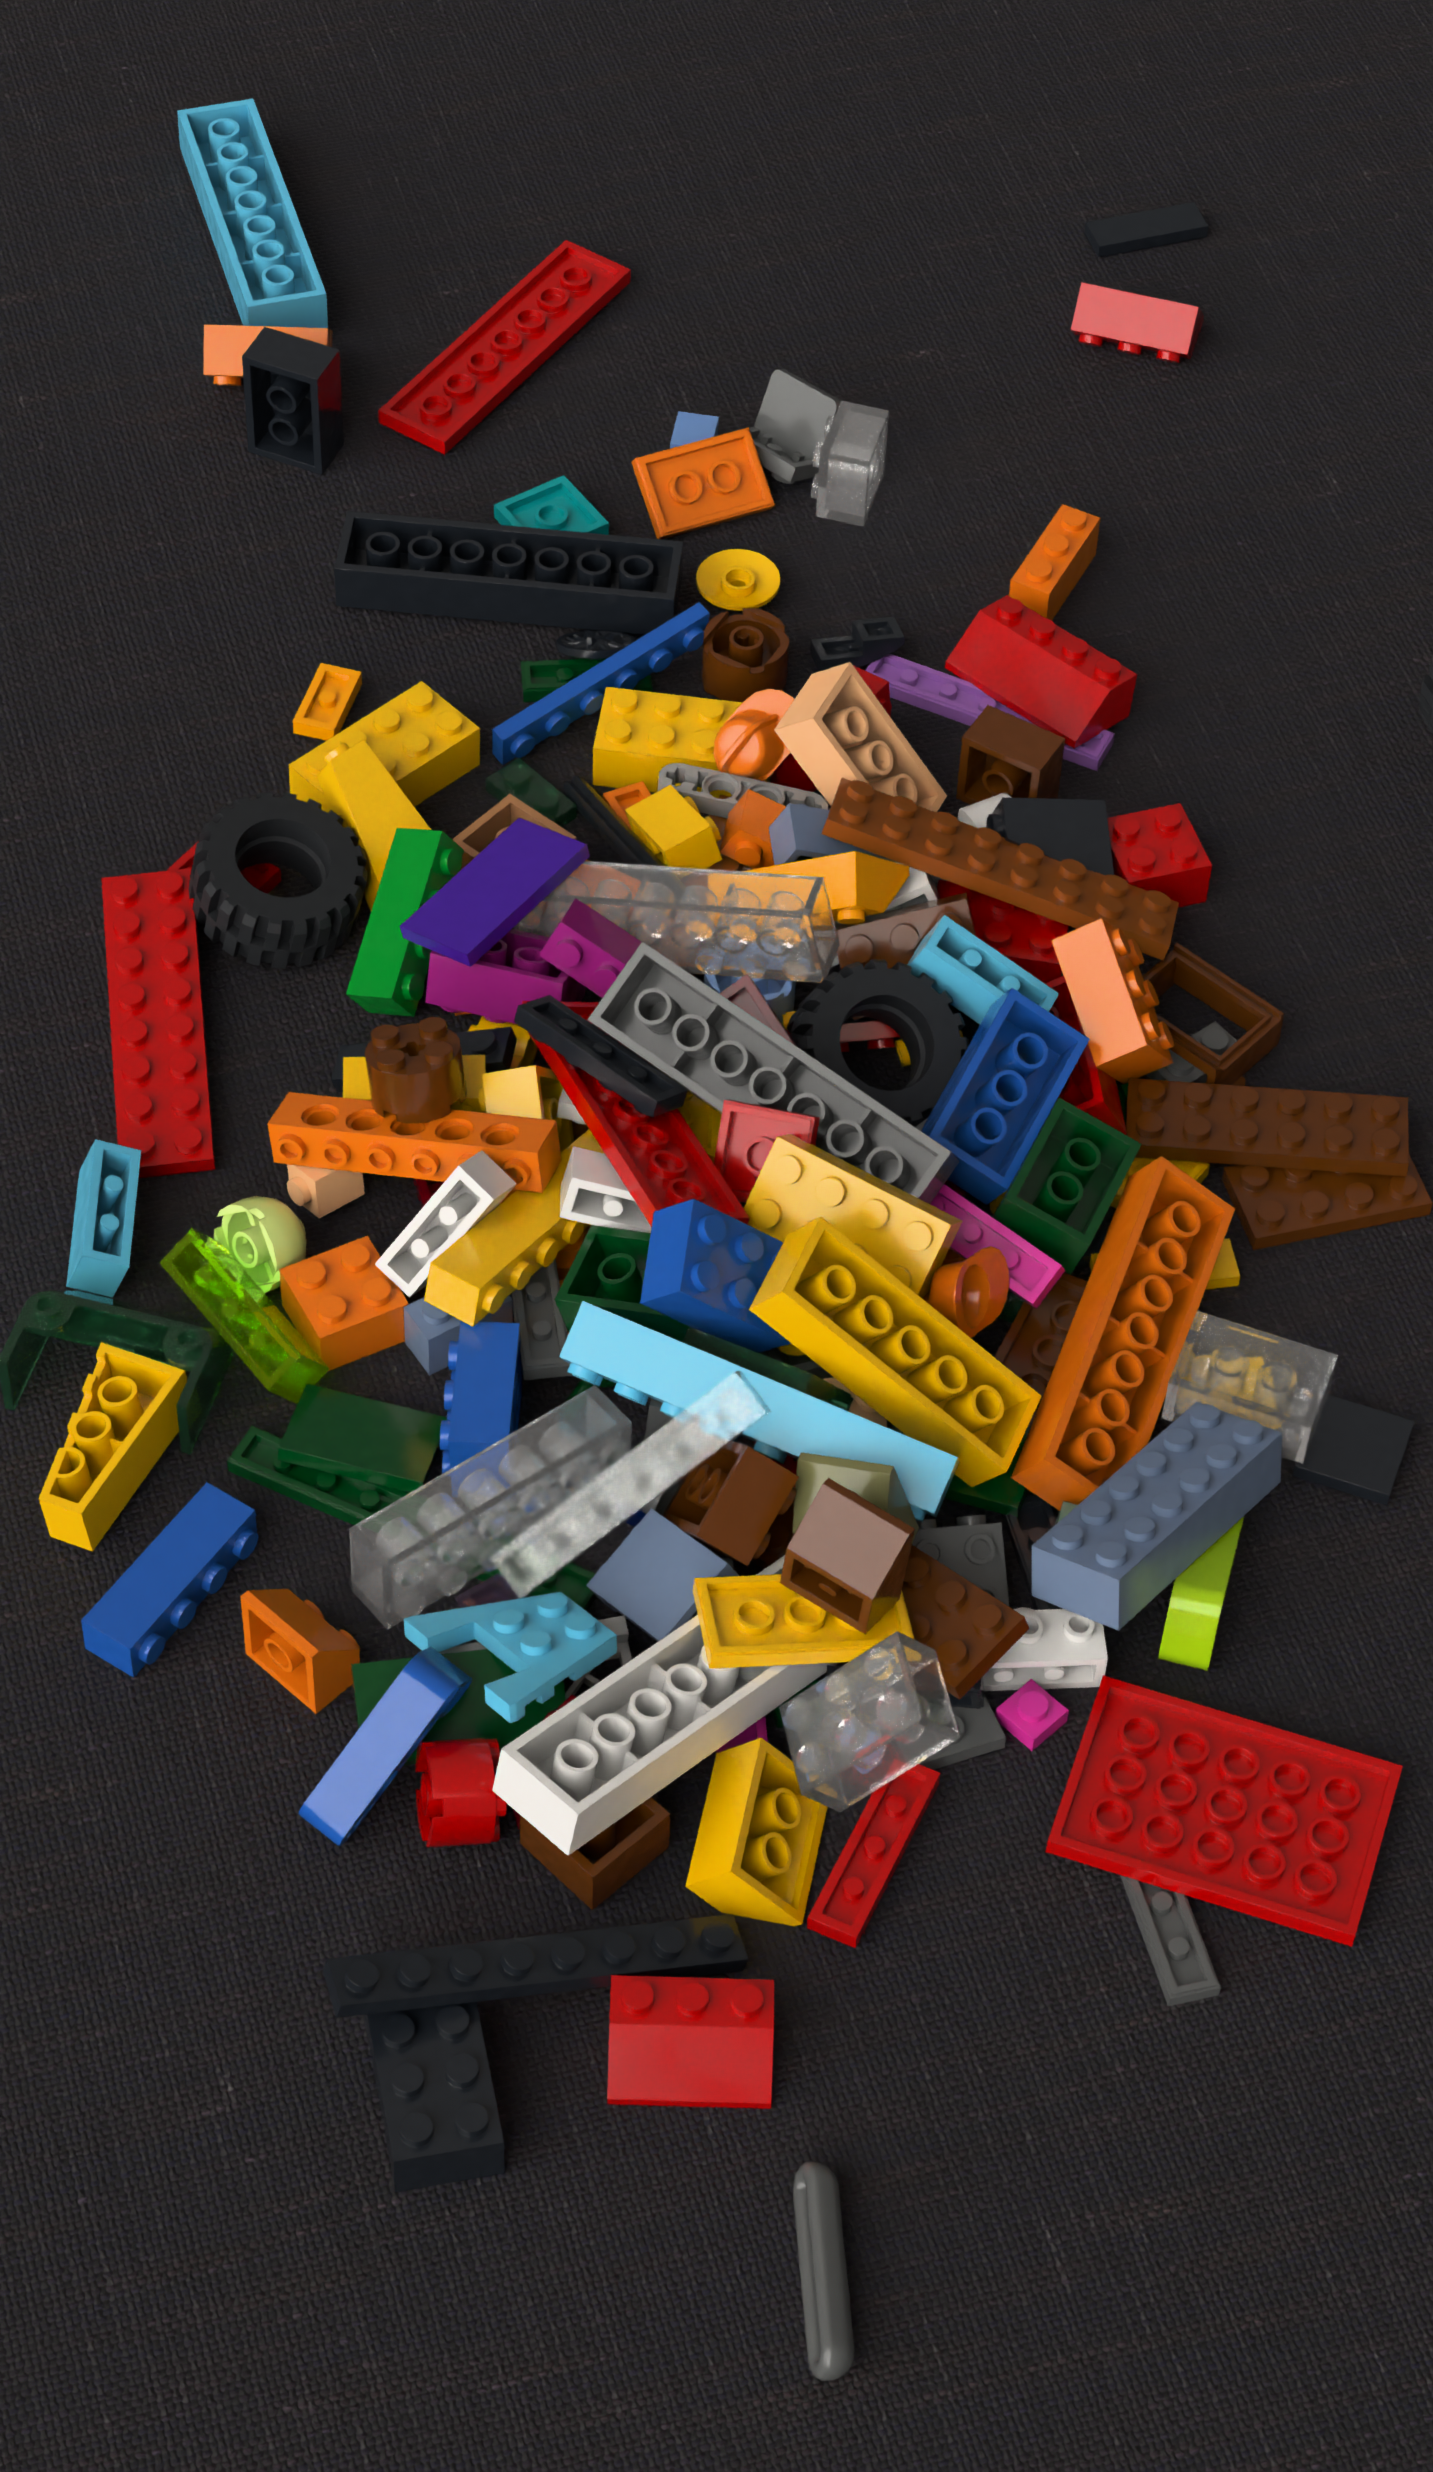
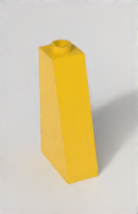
[317,739,431,911]

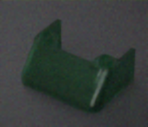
[0,1290,233,1454]

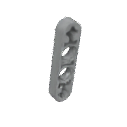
[657,763,828,818]

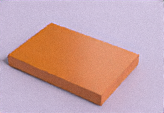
[631,427,775,540]

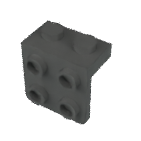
[731,369,841,484]
[912,1515,1009,1606]

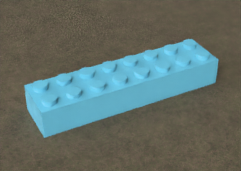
[177,99,328,328]
[559,1301,959,1522]

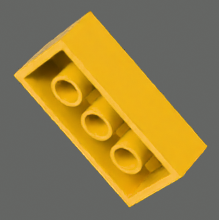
[289,681,480,813]
[593,687,770,798]
[744,1134,962,1298]

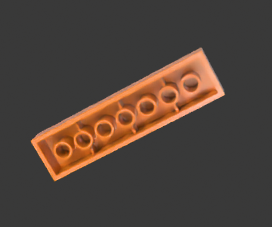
[1011,1156,1235,1511]

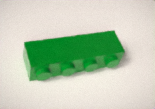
[346,828,464,1017]

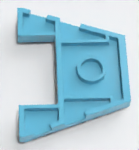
[404,1592,617,1723]

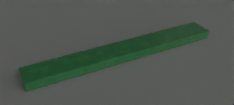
[227,1426,597,1612]

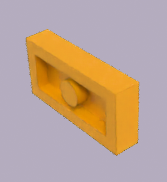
[293,663,362,741]

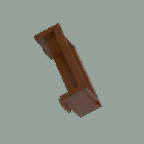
[1143,943,1284,1086]

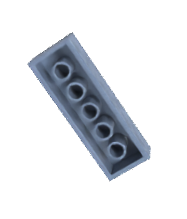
[1032,1402,1282,1631]

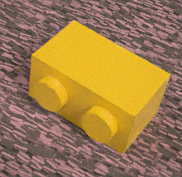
[625,784,723,883]

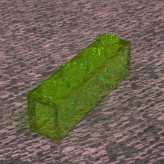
[160,1228,330,1404]

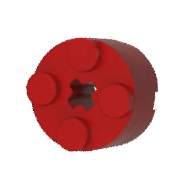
[415,1738,507,1847]

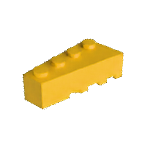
[39,1342,195,1552]

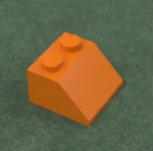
[240,1589,360,1714]

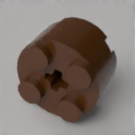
[702,608,789,702]
[365,1017,467,1123]

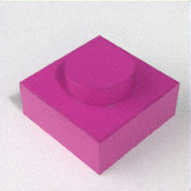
[995,1679,1069,1751]

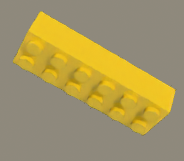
[749,1216,1042,1487]

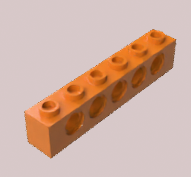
[267,1092,562,1193]

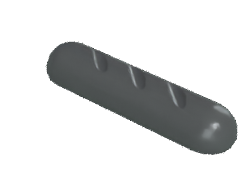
[793,2161,855,2381]

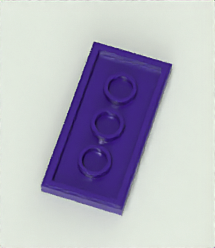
[400,818,590,967]

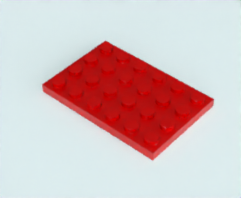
[1045,1675,1403,1947]

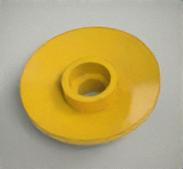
[696,549,780,611]

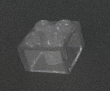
[811,400,889,527]

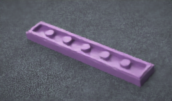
[865,654,1115,771]

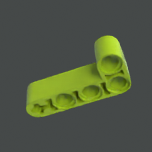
[1158,1515,1245,1671]

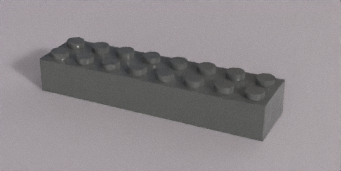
[587,941,960,1204]

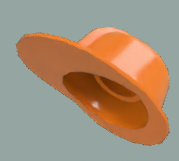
[713,689,794,781]
[922,1246,1009,1338]

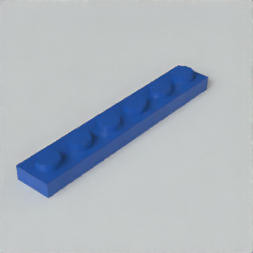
[492,602,710,765]

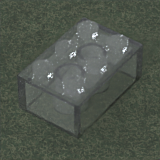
[1162,1311,1338,1464]
[779,1631,960,1812]

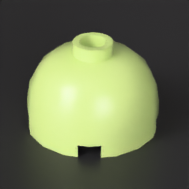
[214,1196,306,1296]

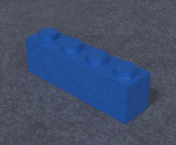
[81,1482,259,1678]

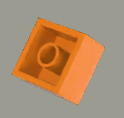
[279,1235,409,1374]

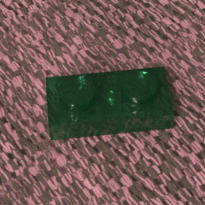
[486,758,577,827]

